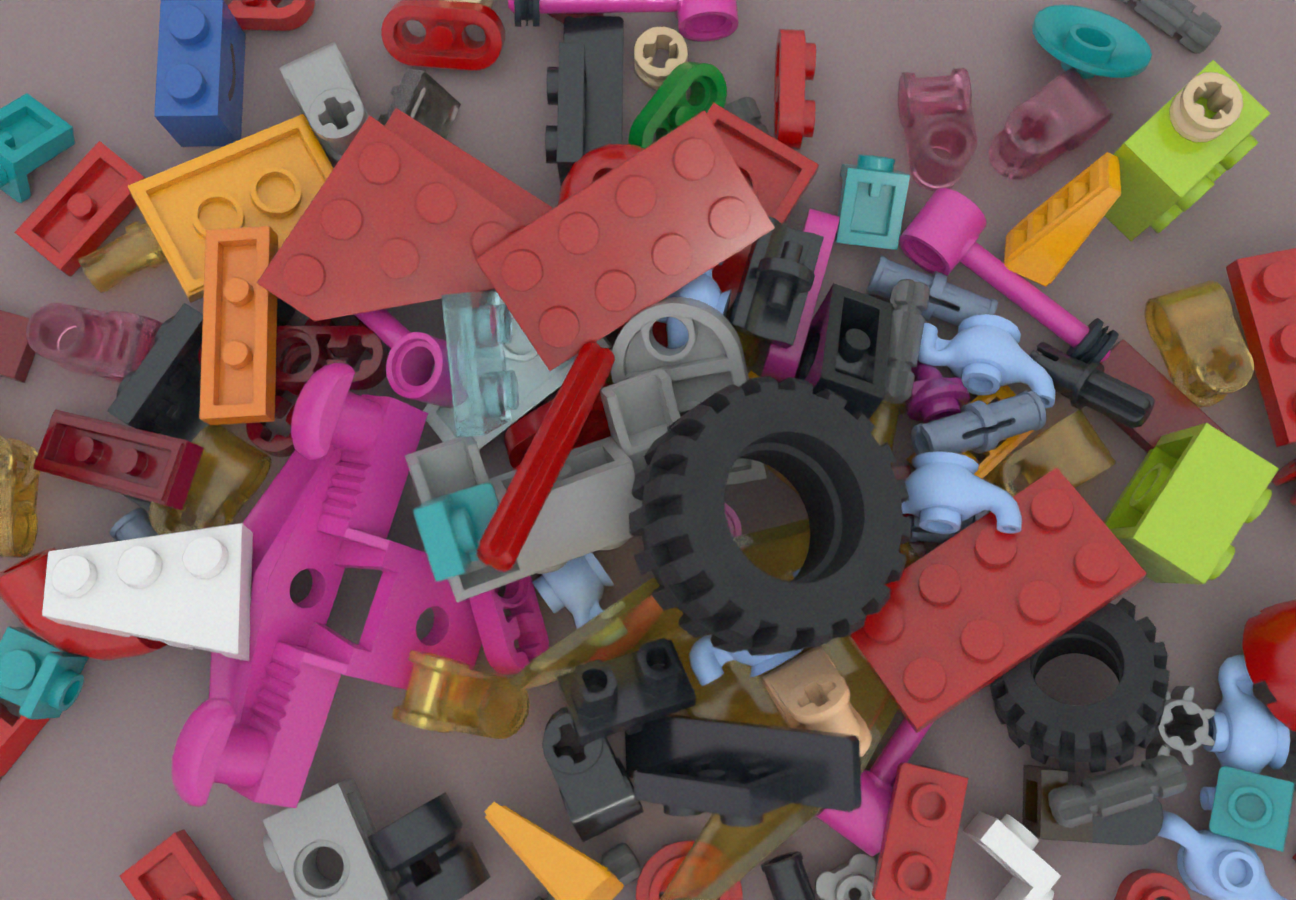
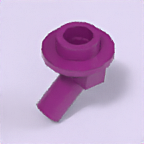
[905,361,970,424]

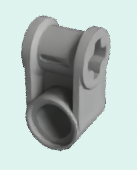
[279,41,369,163]

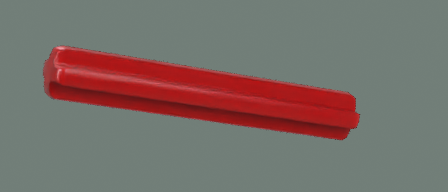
[476,342,615,572]

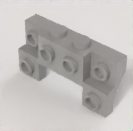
[405,368,681,602]

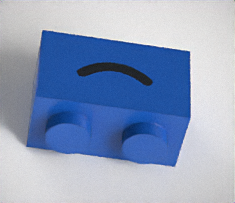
[154,0,246,147]

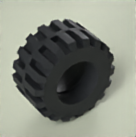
[990,597,1170,773]

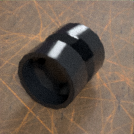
[368,792,490,900]

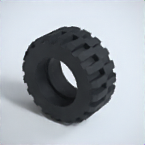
[629,376,911,656]

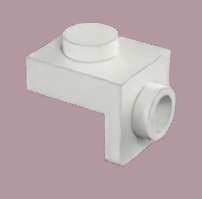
[964,811,1061,900]

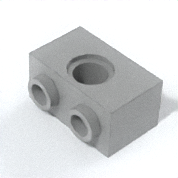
[262,778,400,900]

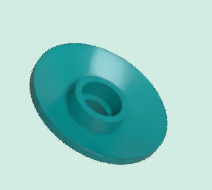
[1032,5,1152,79]

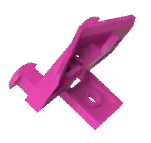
[171,363,500,808]

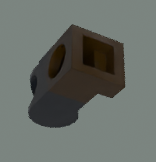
[1022,765,1164,846]

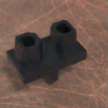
[729,216,824,349]
[557,638,697,745]

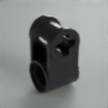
[542,707,644,842]

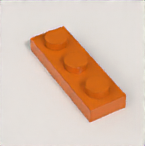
[199,226,279,425]

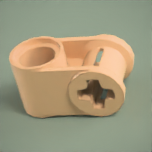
[761,645,872,758]

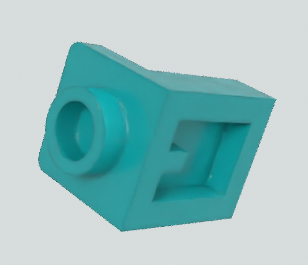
[0,93,75,203]
[834,154,910,250]
[413,482,499,582]
[0,626,89,720]
[1209,766,1295,852]

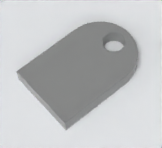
[611,297,768,485]

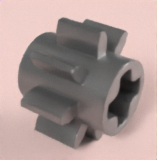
[1145,686,1215,766]

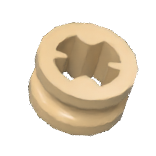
[634,26,688,90]
[1169,73,1243,142]

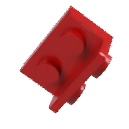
[872,762,968,900]

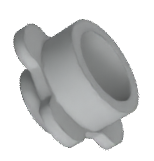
[815,853,876,900]

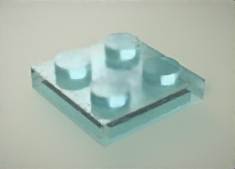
[441,292,519,437]

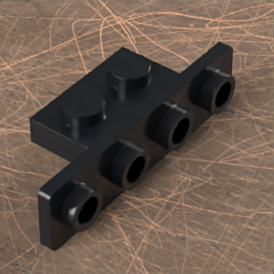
[545,16,624,187]
[107,297,297,512]
[625,714,862,827]

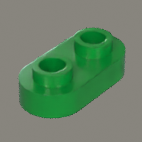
[628,62,727,149]

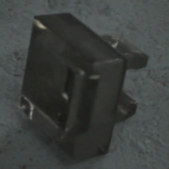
[378,69,461,139]

